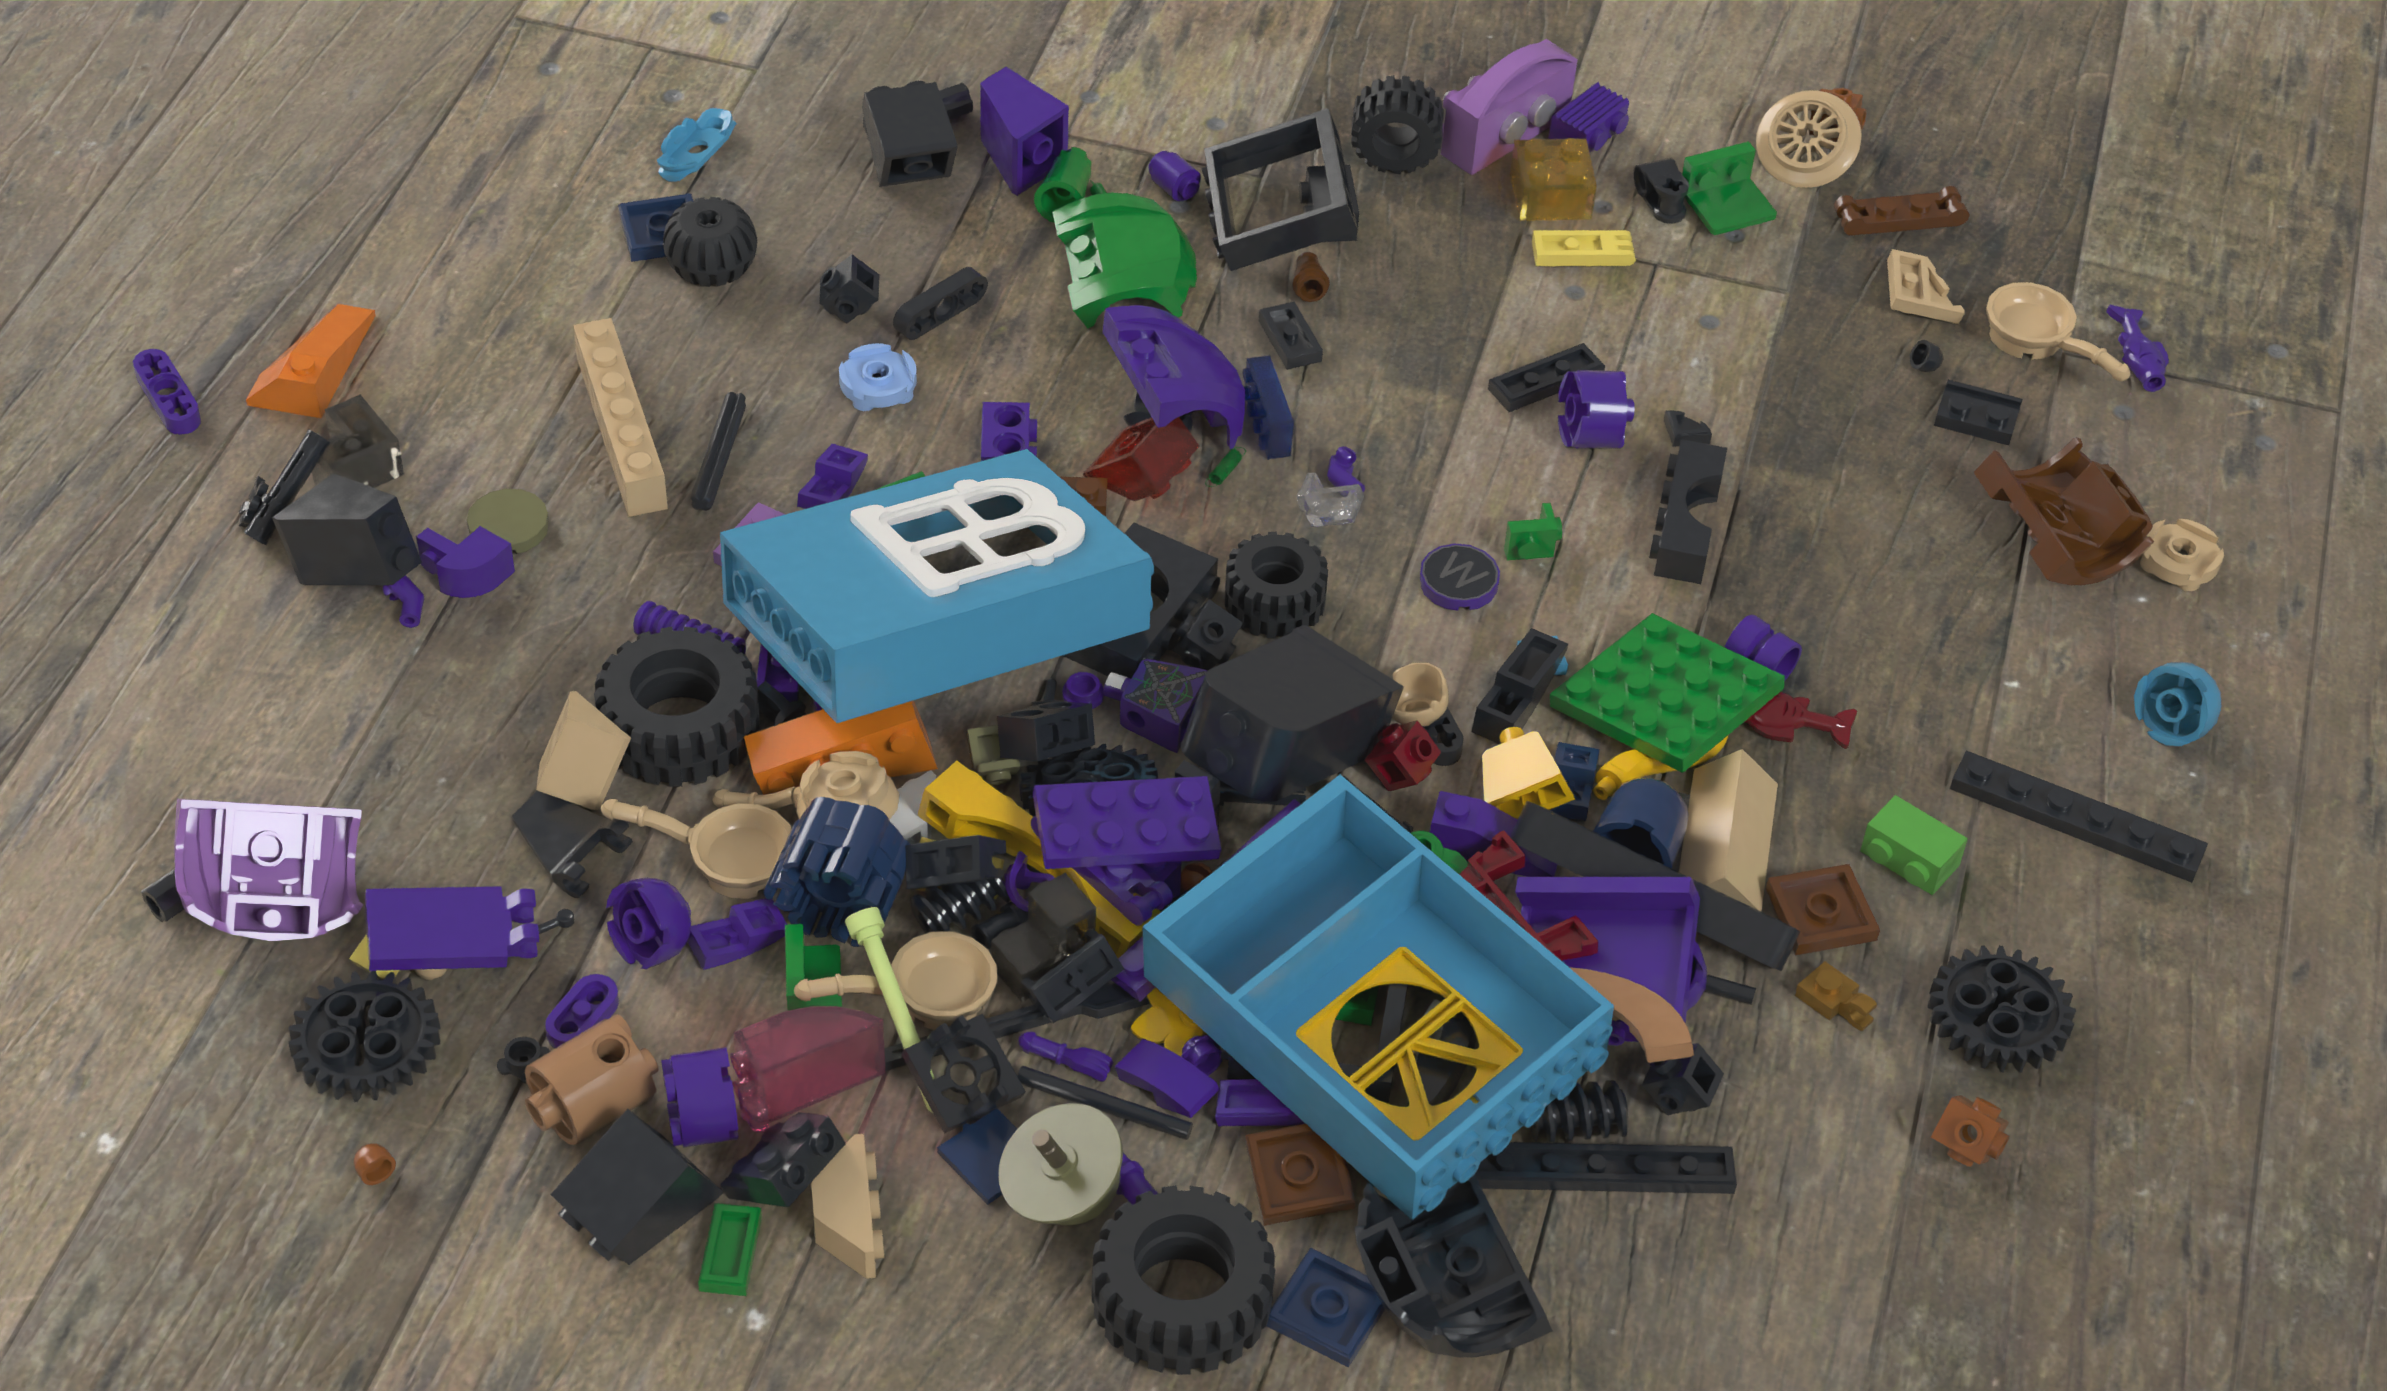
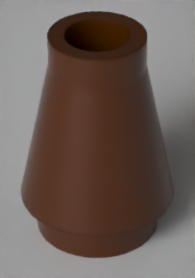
[1292,252,1330,302]

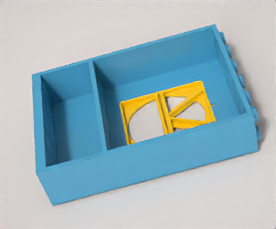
[1143,775,1614,1220]

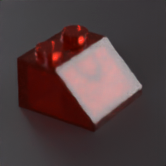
[1083,417,1200,502]

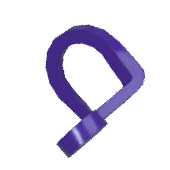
[1004,851,1061,912]

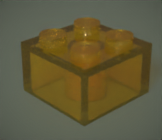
[1510,138,1597,221]

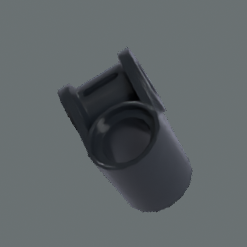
[1633,158,1689,224]

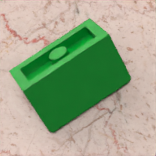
[785,924,842,1023]

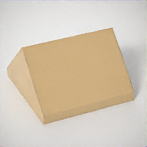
[536,691,631,810]

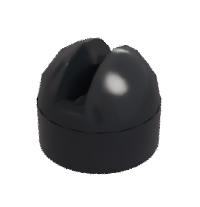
[1910,340,1944,372]

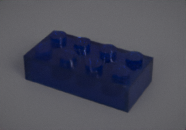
[1242,355,1294,460]

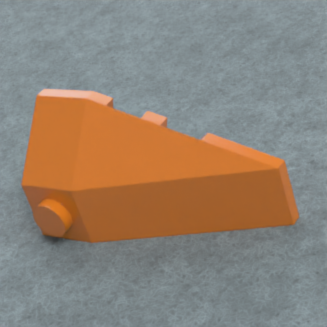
[246,304,376,419]

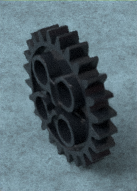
[1019,744,1158,816]
[1927,945,2076,1073]
[288,971,441,1102]

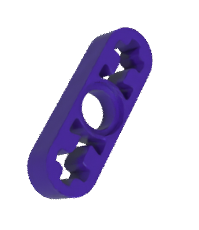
[133,349,201,435]

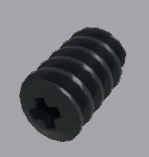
[910,865,1011,934]
[1530,1080,1629,1143]

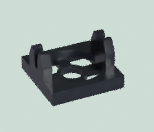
[901,1014,1026,1134]

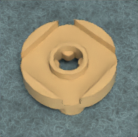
[2140,519,2224,591]

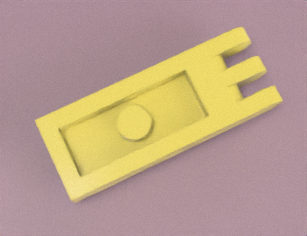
[1532,230,1636,267]

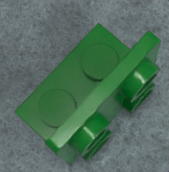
[1682,141,1777,235]

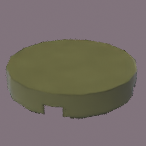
[467,489,549,554]

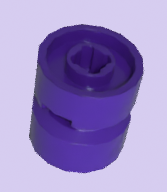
[1725,614,1802,681]

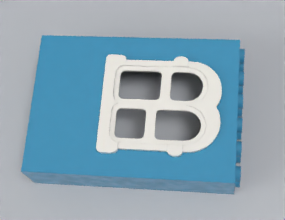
[720,449,1154,723]

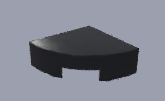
[1664,410,1712,447]

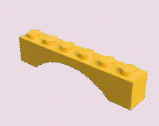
[917,761,1161,958]

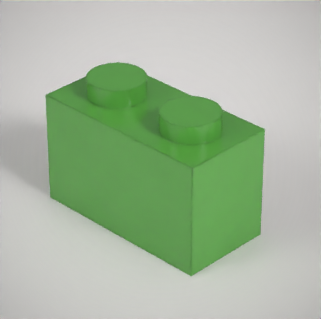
[1860,795,1968,895]

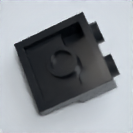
[720,1112,846,1208]

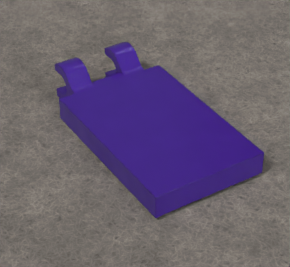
[365,886,539,971]

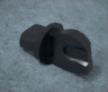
[757,681,807,726]

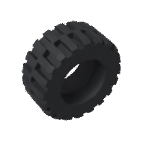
[594,627,760,787]
[1092,1185,1276,1375]

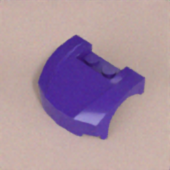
[1103,305,1245,449]

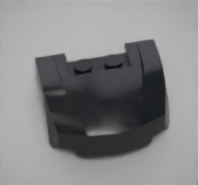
[1355,1174,1553,1357]

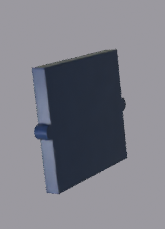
[937,1108,1017,1205]

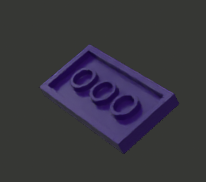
[1033,776,1221,869]

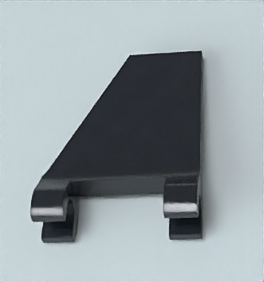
[512,791,633,898]

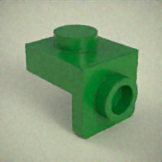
[1504,503,1562,561]

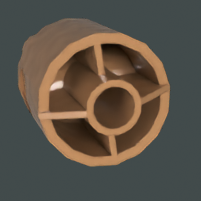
[525,1014,659,1145]

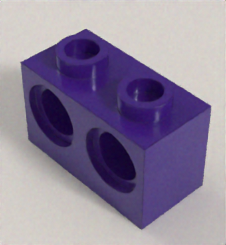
[981,402,1037,461]

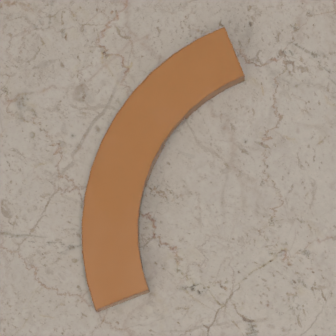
[1569,967,1694,1063]

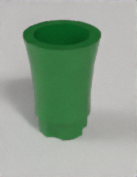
[1034,147,1092,223]

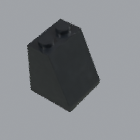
[862,81,958,187]
[272,473,422,585]
[550,1109,724,1265]

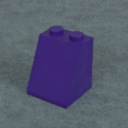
[980,67,1069,196]

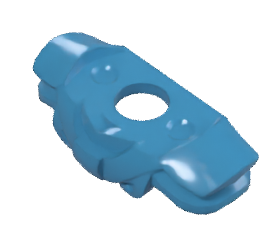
[657,108,737,182]

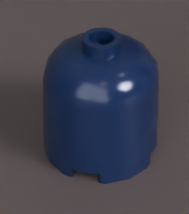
[1593,778,1689,868]

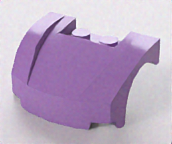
[174,798,363,941]

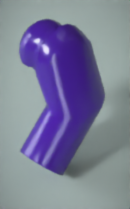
[1327,446,1365,501]
[383,575,425,628]

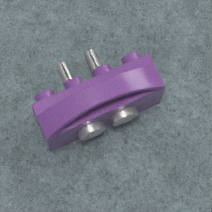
[1441,39,1578,175]

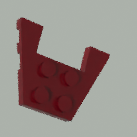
[1459,830,1598,961]

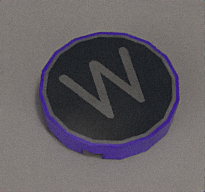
[1420,543,1500,611]

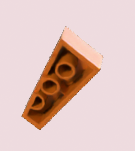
[744,700,938,795]

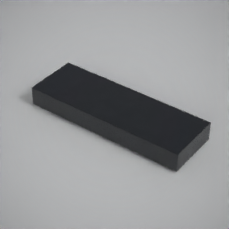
[1488,343,1605,412]

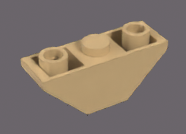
[811,1134,884,1279]

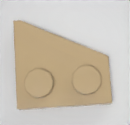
[1887,249,1964,324]

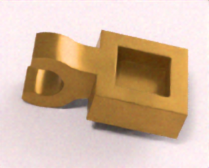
[1795,961,1877,1031]

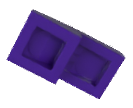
[797,443,868,509]
[687,898,787,970]
[1115,1039,1219,1118]

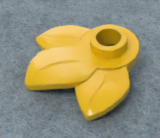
[1131,988,1207,1056]

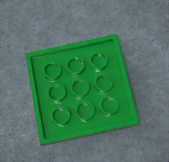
[1550,613,1785,773]

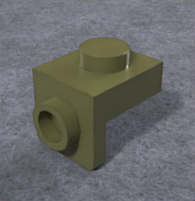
[966,725,1020,786]

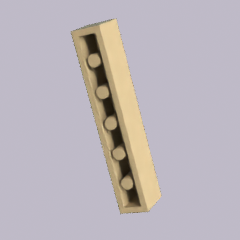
[573,318,668,517]

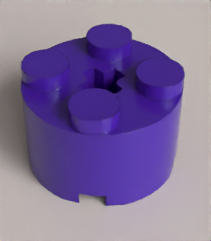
[1558,370,1635,449]
[661,1047,739,1148]

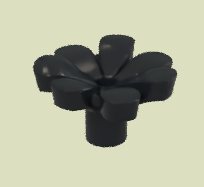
[239,476,269,527]

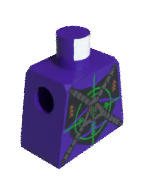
[1103,659,1207,753]

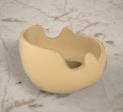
[1392,663,1449,726]

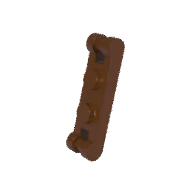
[1834,186,1969,236]

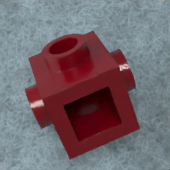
[1365,720,1441,792]

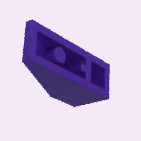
[1430,791,1557,877]

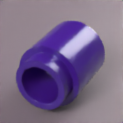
[1148,151,1201,201]

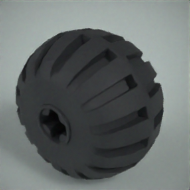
[663,197,758,287]

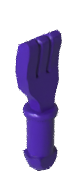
[1018,1032,1113,1082]

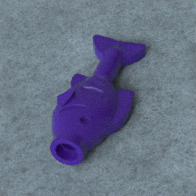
[2106,305,2169,392]

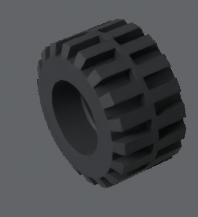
[1351,76,1444,174]
[1224,531,1329,639]

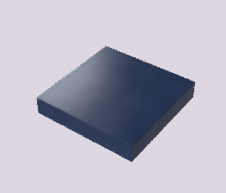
[618,193,694,262]
[1267,1247,1385,1368]

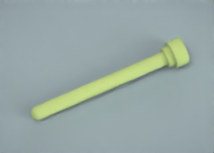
[845,907,935,1113]

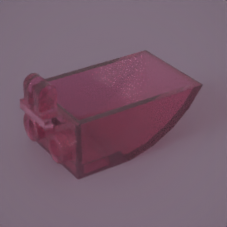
[730,1006,886,1133]

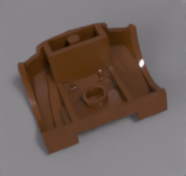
[1974,437,2154,585]

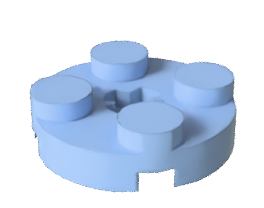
[839,343,917,411]

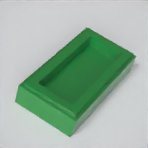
[698,1203,762,1296]

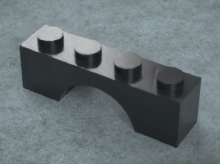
[1649,439,1727,584]

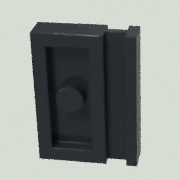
[1934,379,2023,446]

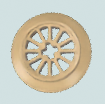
[1756,90,1861,188]

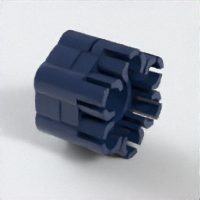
[764,797,911,947]

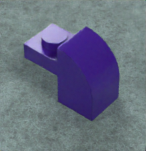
[416,526,515,598]

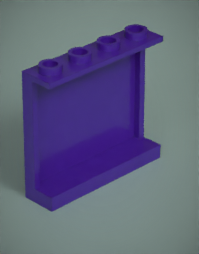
[1515,877,1700,1046]

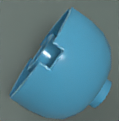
[2134,662,2222,746]

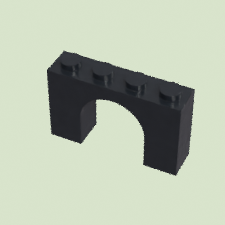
[1062,522,1220,679]

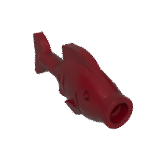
[1744,692,1857,749]

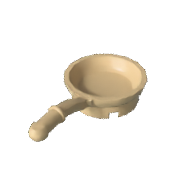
[1986,282,2130,381]
[712,751,900,820]
[601,799,791,899]
[794,932,997,1030]

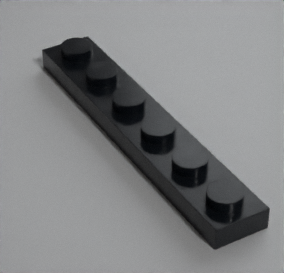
[1950,750,2208,883]

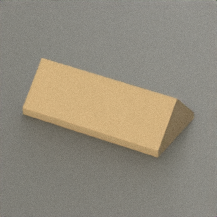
[1679,749,1778,911]

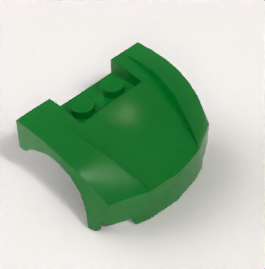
[1052,193,1197,328]

